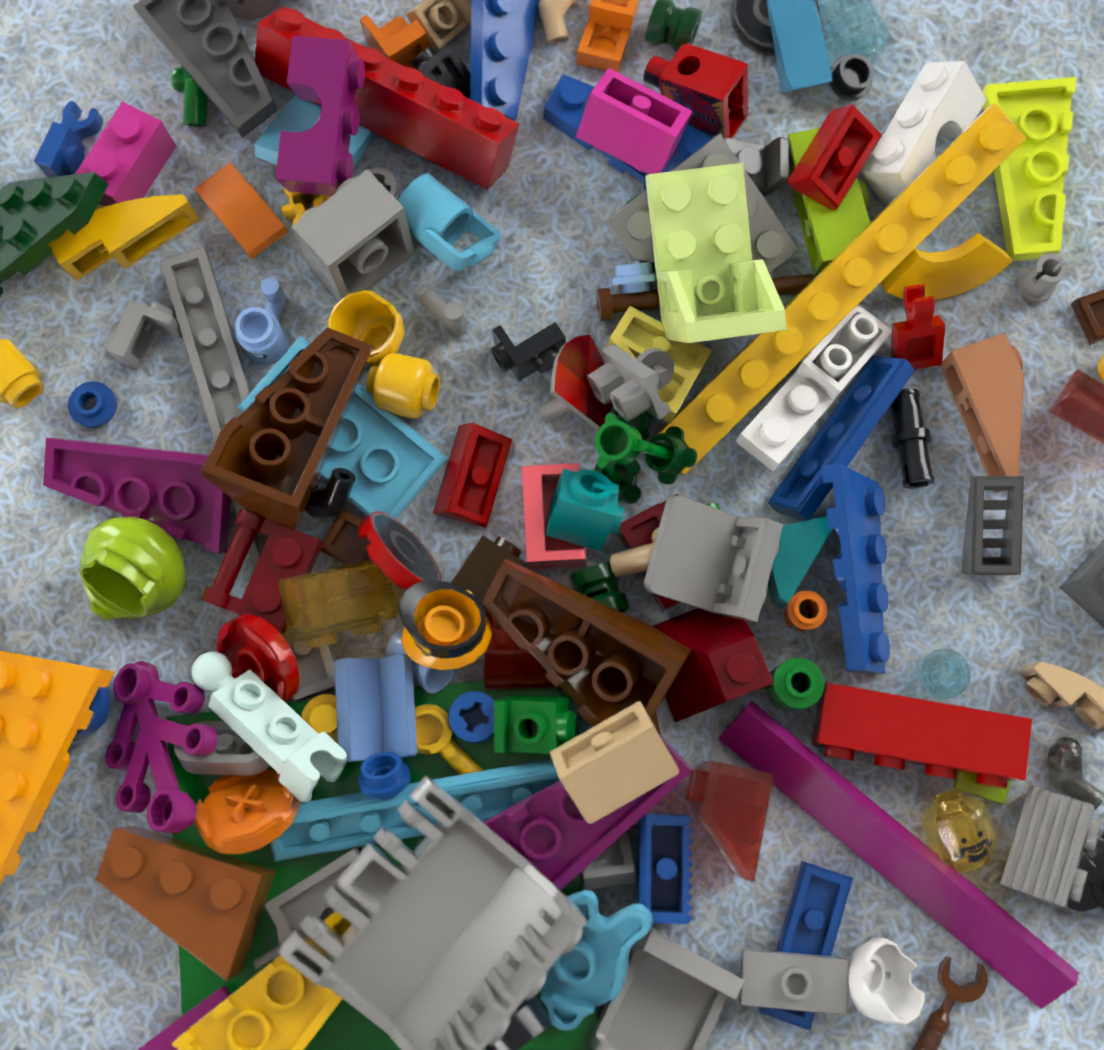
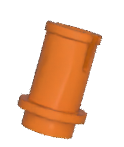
[784,590,827,631]

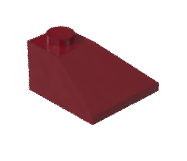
[652,608,773,723]

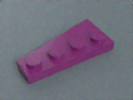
[43,438,231,554]
[484,733,692,891]

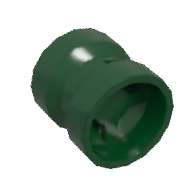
[645,0,702,52]
[569,561,630,612]

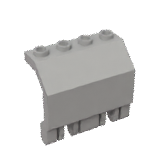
[278,776,588,1050]

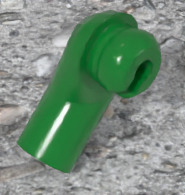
[171,67,208,127]

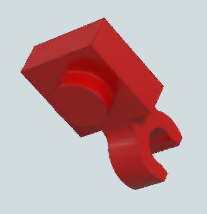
[890,283,946,370]

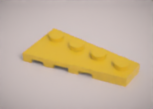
[171,898,366,1050]

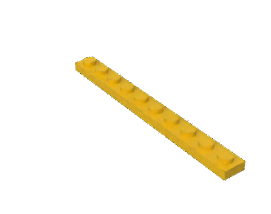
[656,103,1027,476]

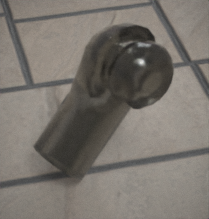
[1047,736,1104,810]

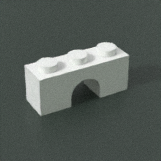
[861,61,986,207]

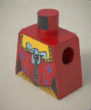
[643,43,749,139]

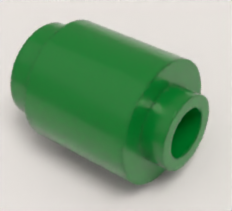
[765,658,824,711]

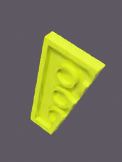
[982,77,1076,261]

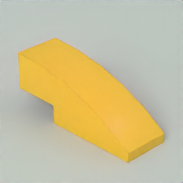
[48,195,200,281]

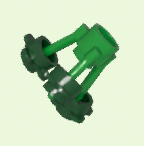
[594,406,697,504]

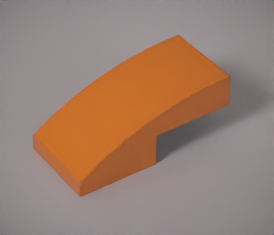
[576,0,640,73]
[194,162,288,259]

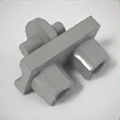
[587,343,674,422]

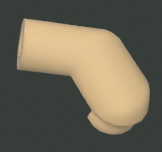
[538,0,578,45]
[610,528,659,578]

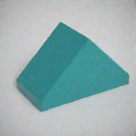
[767,516,833,609]

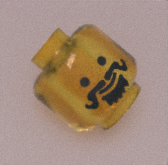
[921,790,998,872]

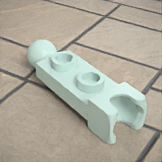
[191,652,347,803]

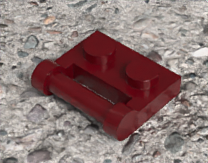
[200,509,323,633]

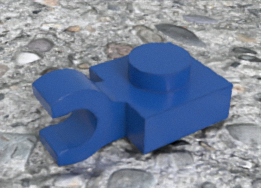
[34,101,103,178]

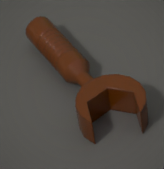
[912,956,988,1050]

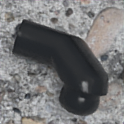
[305,468,356,518]

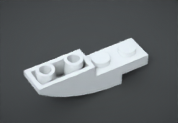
[736,304,892,472]

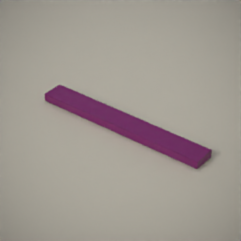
[719,700,1079,1009]

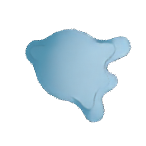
[540,890,653,1031]

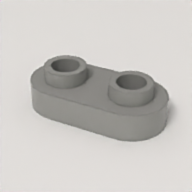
[174,721,270,775]

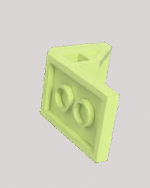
[645,163,787,343]

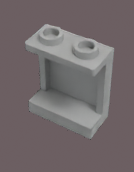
[587,929,745,1050]

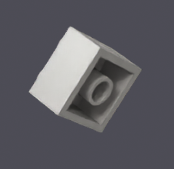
[292,169,415,302]

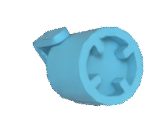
[398,173,501,271]

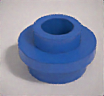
[68,381,117,428]
[358,752,411,800]

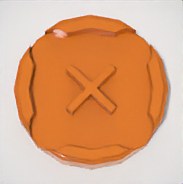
[194,768,300,854]

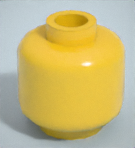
[367,353,440,419]

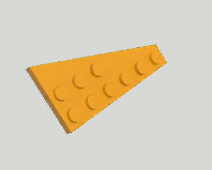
[0,651,115,886]

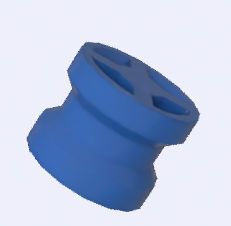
[449,691,494,744]

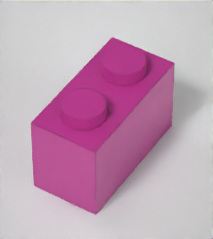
[576,68,692,174]
[75,101,176,207]

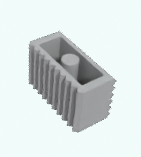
[1000,785,1102,909]

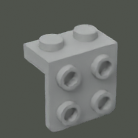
[644,495,783,622]

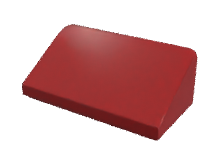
[787,104,882,210]
[433,422,513,528]

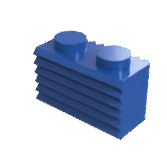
[637,813,693,924]

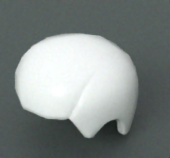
[848,938,925,1025]

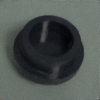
[829,54,874,101]

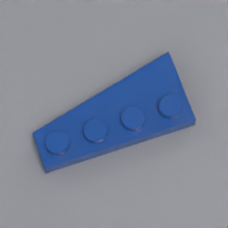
[821,463,890,675]

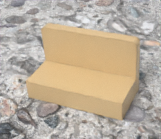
[550,701,679,824]

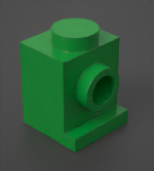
[494,695,576,754]

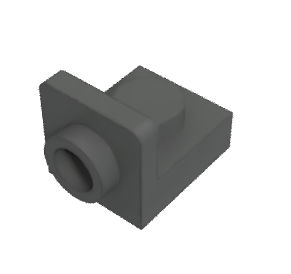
[724,137,791,196]

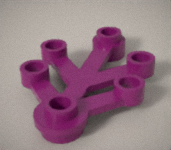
[105,661,218,834]

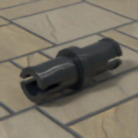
[891,389,935,489]

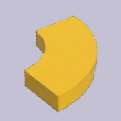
[880,233,1013,301]

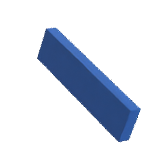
[768,355,915,521]

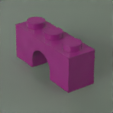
[275,35,365,196]

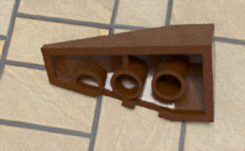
[201,327,373,530]
[481,559,691,727]

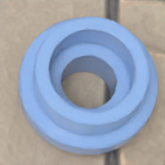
[611,262,657,294]

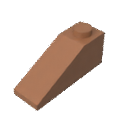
[939,333,1024,493]

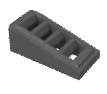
[962,476,1024,575]

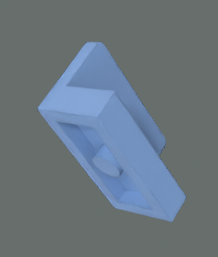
[334,654,417,762]

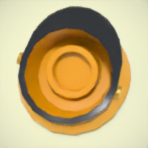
[399,580,492,670]

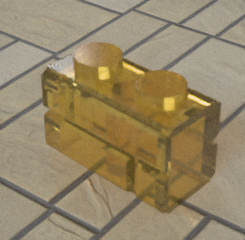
[278,559,398,647]

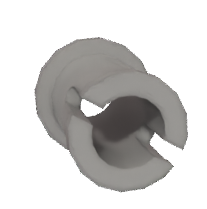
[1017,253,1067,303]

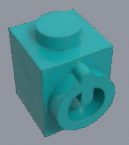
[545,469,624,551]

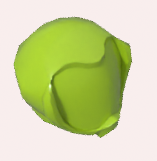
[79,517,187,621]

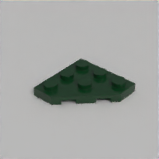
[0,172,109,296]

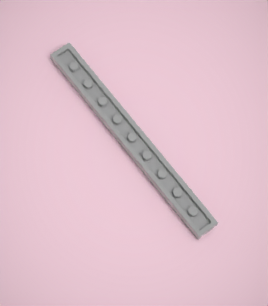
[160,247,336,702]

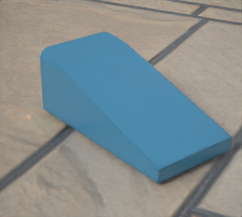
[767,0,833,93]

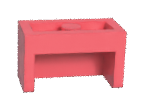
[521,463,586,570]

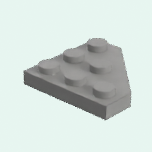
[605,134,799,273]

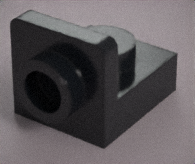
[409,43,471,99]

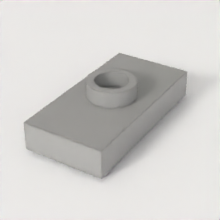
[739,948,849,1015]

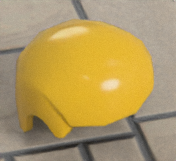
[327,290,405,367]

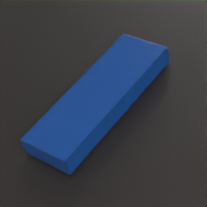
[759,861,853,1030]

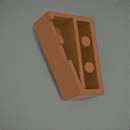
[95,826,276,981]

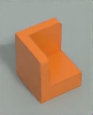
[359,15,429,68]

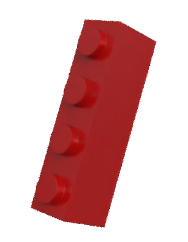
[812,683,1032,789]

